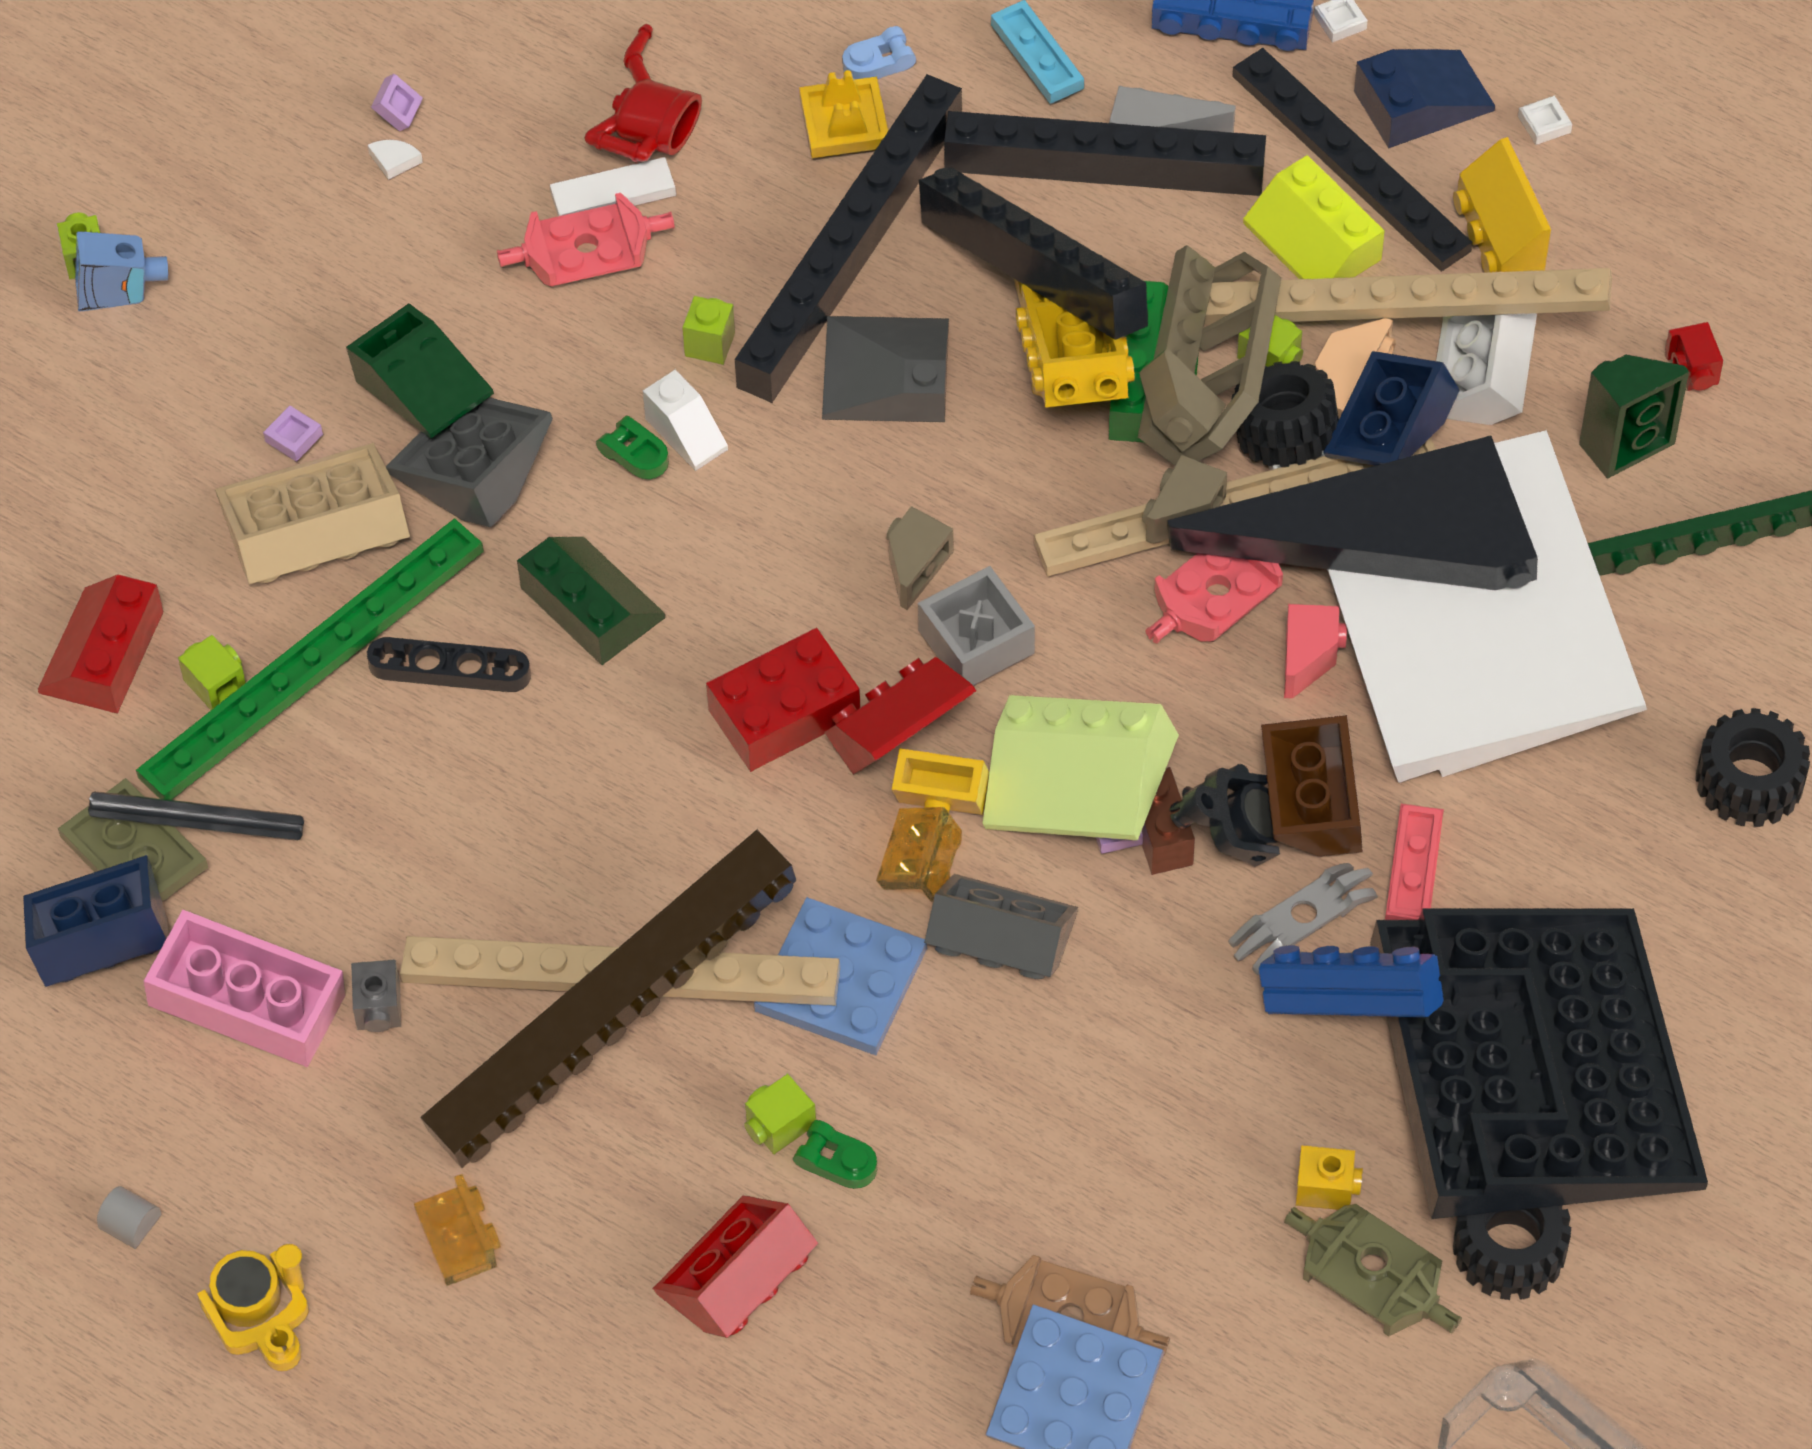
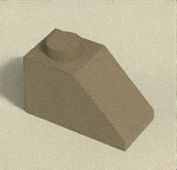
[1139,348,1226,452]
[886,506,954,610]

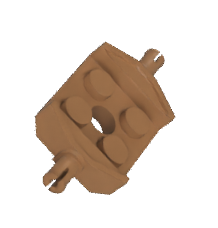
[970,1255,1170,1356]

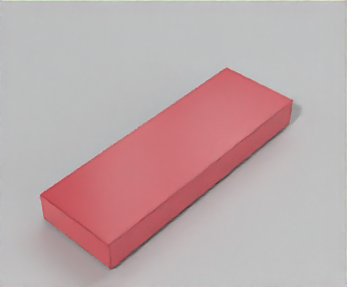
[1385,804,1444,920]

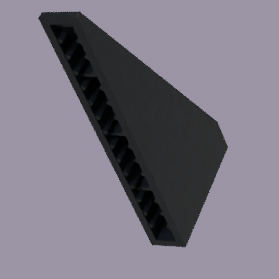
[1167,435,1538,590]

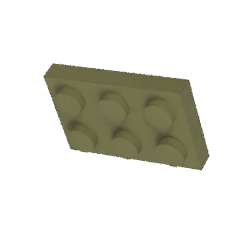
[58,778,208,902]

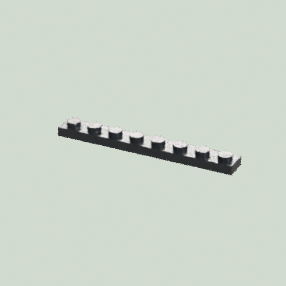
[1232,48,1473,272]

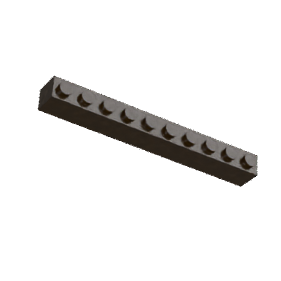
[420,829,796,1168]

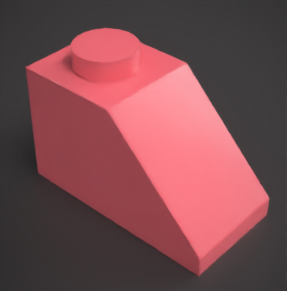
[1284,604,1347,698]

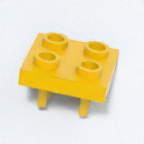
[799,70,888,158]

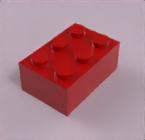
[706,627,861,772]

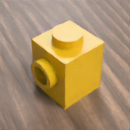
[1295,1145,1363,1210]

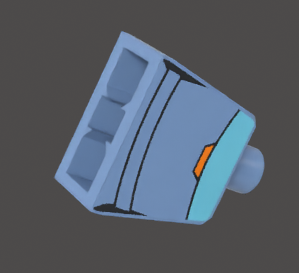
[75,232,168,311]

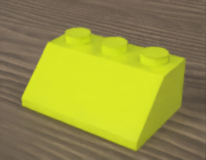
[1243,155,1385,279]

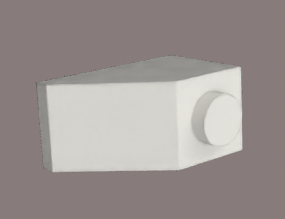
[643,370,728,471]

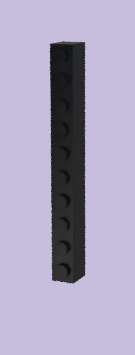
[734,74,962,403]

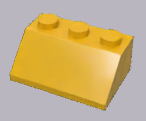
[1453,137,1551,273]

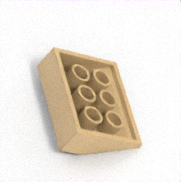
[215,443,410,584]

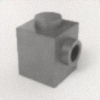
[351,960,401,1032]

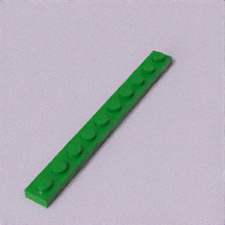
[136,518,484,800]

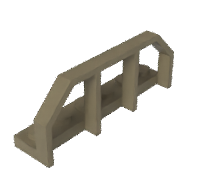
[1138,245,1282,465]

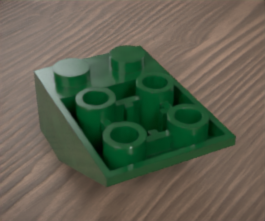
[346,303,494,438]

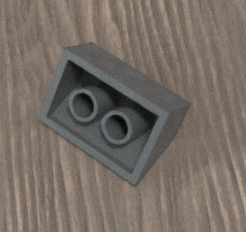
[924,874,1079,979]

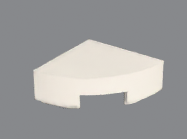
[368,140,423,180]

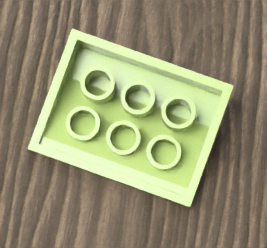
[982,695,1179,840]

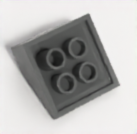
[822,316,949,422]
[386,397,553,527]

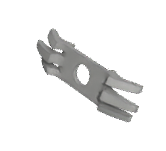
[1228,863,1378,975]

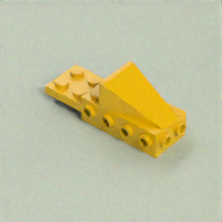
[1013,278,1135,408]

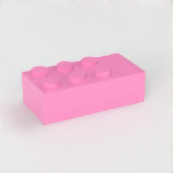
[144,910,345,1067]

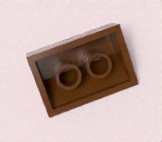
[1261,715,1363,857]

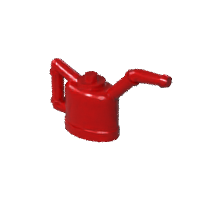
[584,24,702,162]

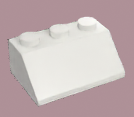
[1436,313,1537,425]

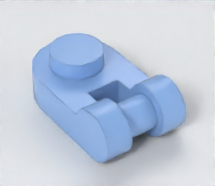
[842,26,917,79]

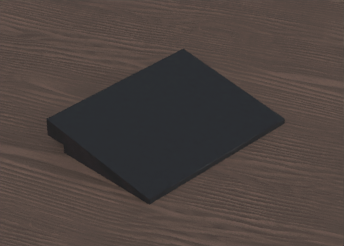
[1370,908,1708,1219]

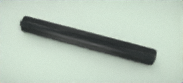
[88,791,304,840]

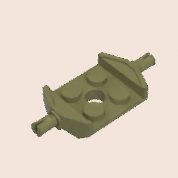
[1284,1204,1462,1336]

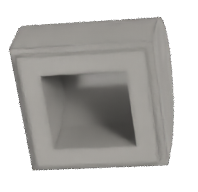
[97,1186,162,1249]

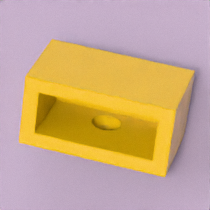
[892,748,989,815]

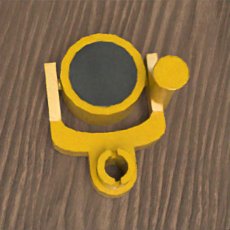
[197,1244,309,1371]

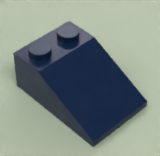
[1354,49,1496,149]
[1323,351,1460,466]

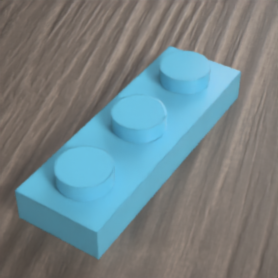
[991,0,1084,104]

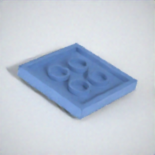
[754,897,927,1055]
[986,1304,1164,1449]

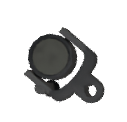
[1170,764,1280,867]

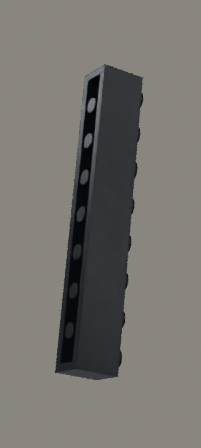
[944,111,1266,196]
[919,167,1148,340]

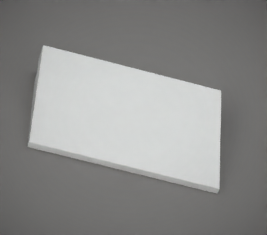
[1328,430,1647,783]

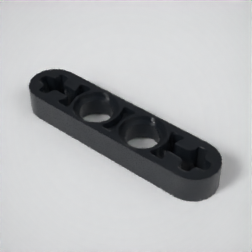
[367,637,531,692]

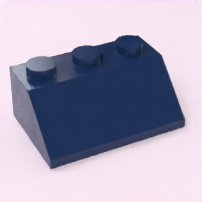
[23,855,169,987]

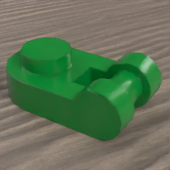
[596,415,669,479]
[793,1120,878,1189]

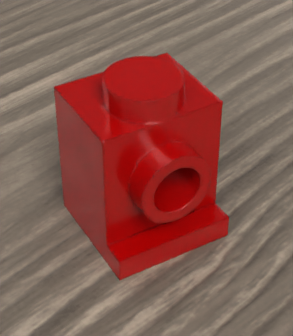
[1665,322,1724,391]

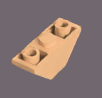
[1315,318,1396,419]

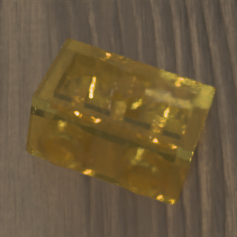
[876,807,962,902]
[414,1174,501,1286]

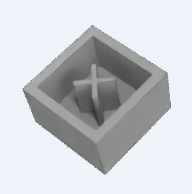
[918,566,1035,685]

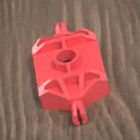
[497,192,675,287]
[1145,553,1283,644]

